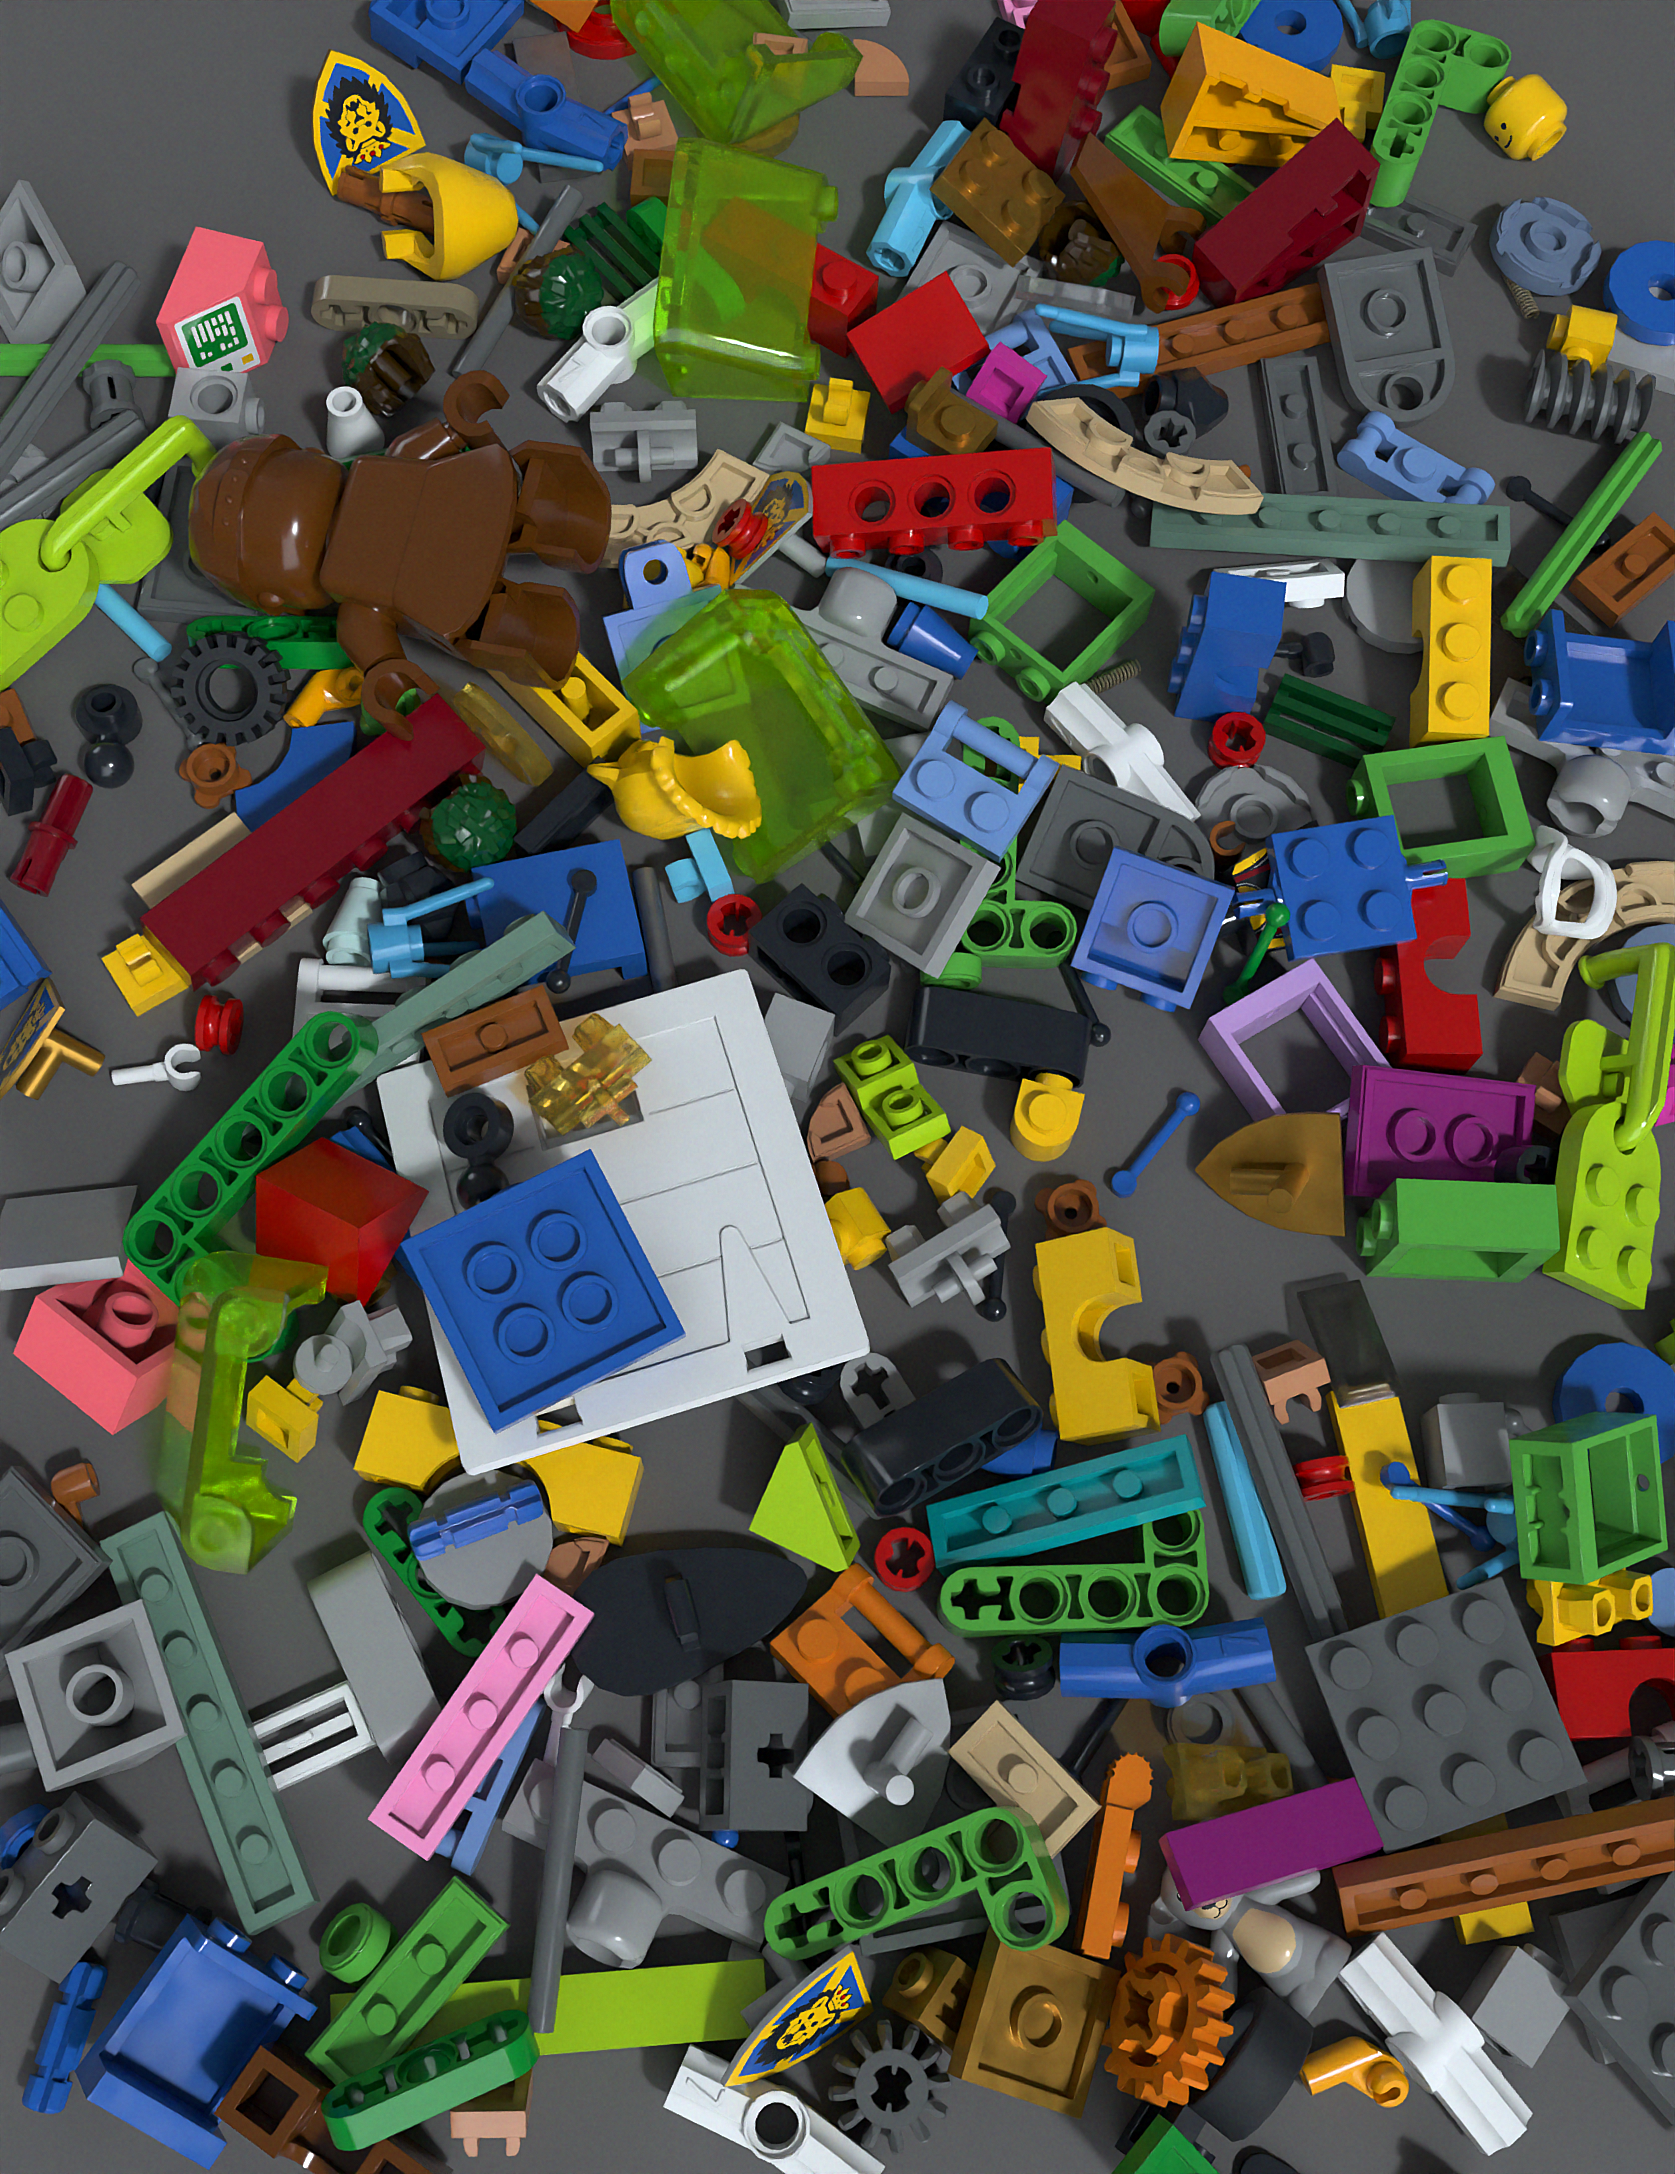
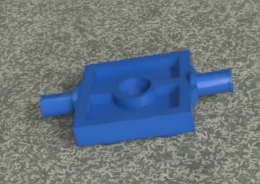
[1232,815,1448,962]

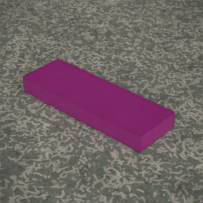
[1158,1777,1384,1912]

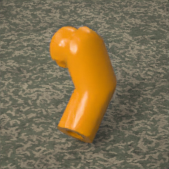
[692,543,730,601]
[283,667,364,728]
[1299,2036,1409,2108]

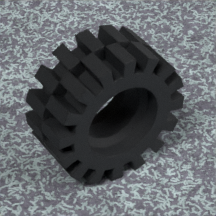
[170,631,292,746]

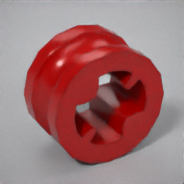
[712,498,769,560]
[1207,712,1266,770]
[707,894,762,957]
[195,995,244,1055]
[1292,1456,1356,1502]
[873,1527,935,1593]

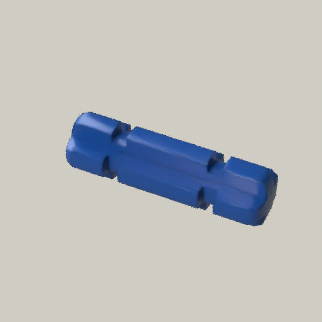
[407,1479,544,1561]
[22,1960,108,2114]

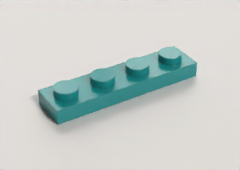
[926,1434,1206,1577]

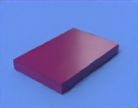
[1343,1065,1536,1198]

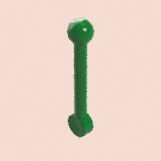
[1223,902,1291,1006]

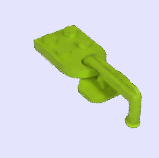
[0,415,217,693]
[1542,942,1675,1310]

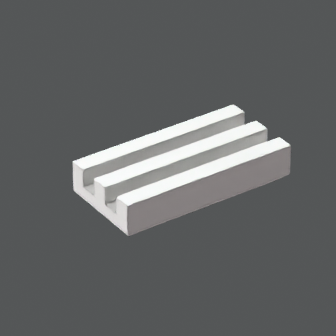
[252,1680,378,1791]

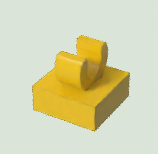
[805,377,871,454]
[101,933,189,1017]
[913,1126,996,1206]
[246,1375,323,1463]

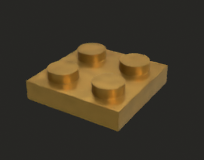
[929,117,1066,268]
[947,1925,1121,2120]

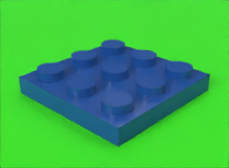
[400,1149,686,1435]

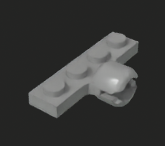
[726,567,954,733]
[1489,677,1675,838]
[502,1758,790,1969]

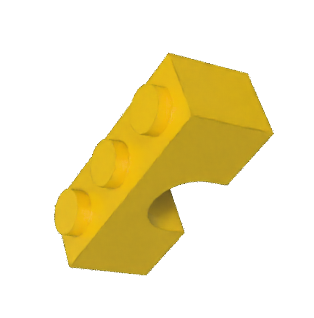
[1409,556,1492,749]
[1033,1227,1161,1446]

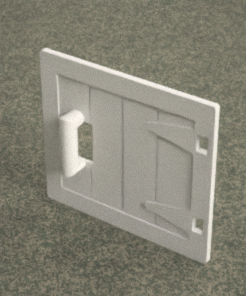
[376,969,870,1475]

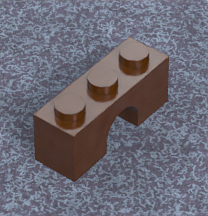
[213,2040,454,2174]

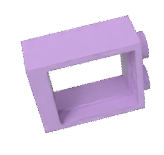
[1198,958,1392,1127]

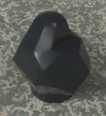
[1142,367,1229,439]
[377,851,461,943]

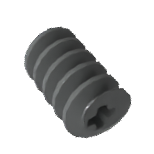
[1523,348,1656,446]

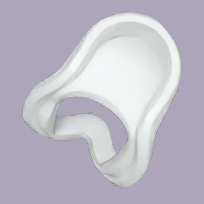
[1526,825,1617,939]

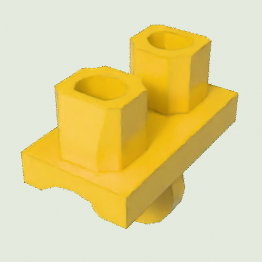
[1526,1568,1653,1646]

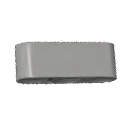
[307,1550,446,1765]

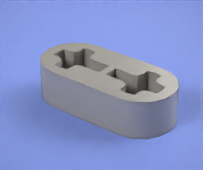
[839,1353,916,1431]

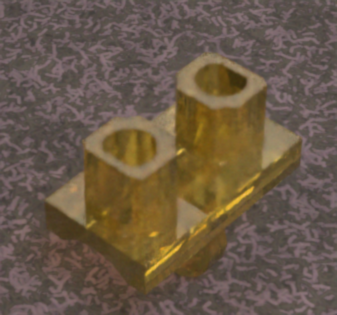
[524,1013,652,1136]
[1162,1743,1294,1821]

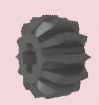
[828,2019,952,2155]

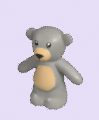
[1150,1865,1352,2019]

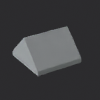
[0,179,88,344]
[5,1599,188,1792]

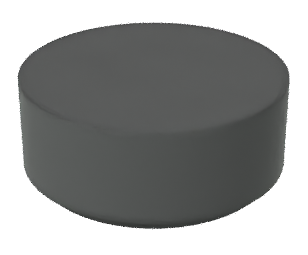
[1163,1692,1236,1761]

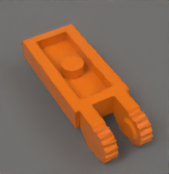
[1072,1752,1154,1959]

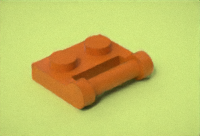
[770,1563,955,1719]

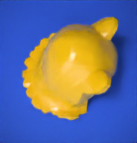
[586,736,762,840]

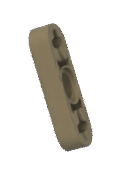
[311,275,480,340]

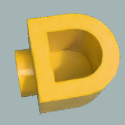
[1546,305,1617,377]
[1009,1073,1085,1162]
[824,1187,891,1270]

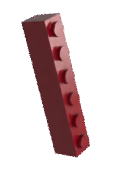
[139,693,486,992]

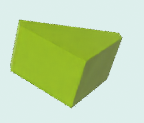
[748,1422,861,1572]

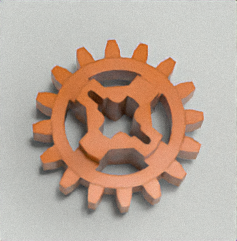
[1101,1933,1235,2108]

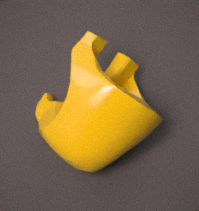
[379,152,519,282]

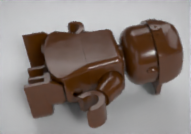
[188,370,612,741]

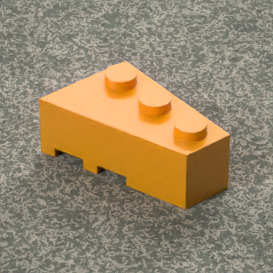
[1160,21,1342,167]

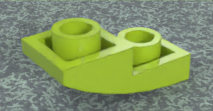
[833,1034,951,1160]

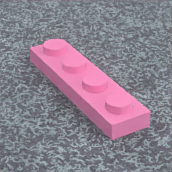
[368,1574,595,1861]

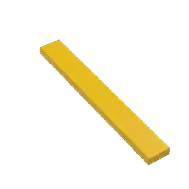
[1325,1380,1535,1945]

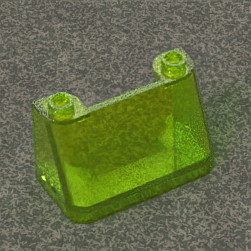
[610,0,863,147]
[653,137,839,402]
[621,589,904,885]
[156,1251,329,1575]

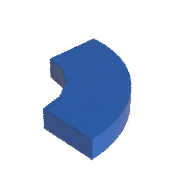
[235,721,357,833]

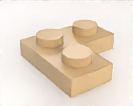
[948,1700,1102,1862]

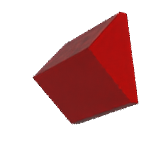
[846,271,991,414]
[256,1137,429,1308]

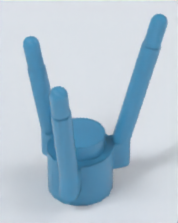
[1335,0,1412,59]
[464,132,604,236]
[1034,303,1159,401]
[367,877,494,979]
[1390,1486,1520,1590]

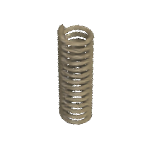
[1502,274,1540,319]
[1083,659,1141,695]

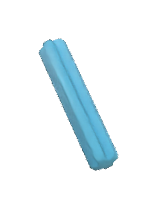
[1203,1401,1287,1600]

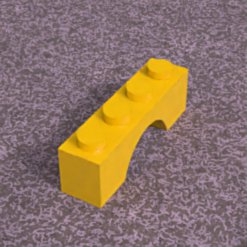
[354,1386,644,1547]

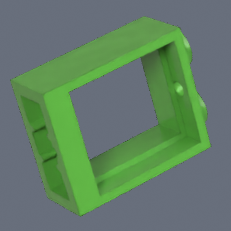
[967,519,1156,706]
[1345,735,1536,878]
[1355,1178,1560,1283]
[1509,1411,1668,1585]

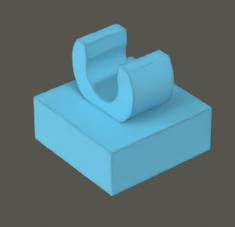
[665,828,735,905]

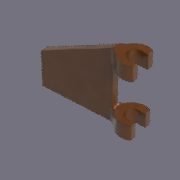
[1069,131,1207,314]

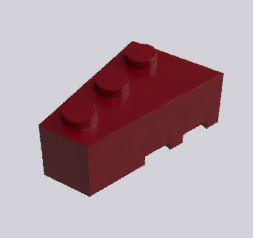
[999,0,1118,185]
[1191,117,1381,309]

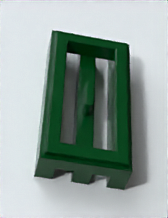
[561,202,676,304]
[1262,673,1396,770]

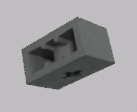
[699,1680,814,1832]
[0,1791,159,1984]

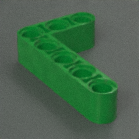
[122,1011,379,1363]

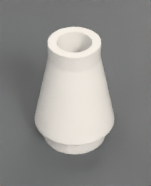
[326,387,385,460]

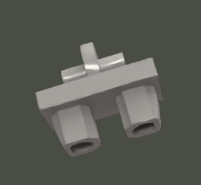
[590,401,698,483]
[885,1191,1011,1308]
[292,1300,413,1406]

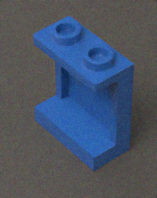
[1524,609,1675,756]
[465,839,648,999]
[75,1913,318,2170]

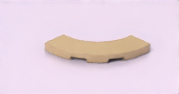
[1026,397,1264,515]
[598,449,770,568]
[1493,861,1675,1011]

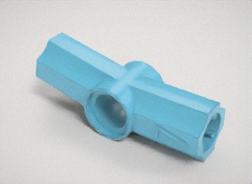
[866,120,972,277]

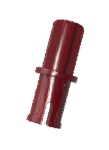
[9,773,93,897]

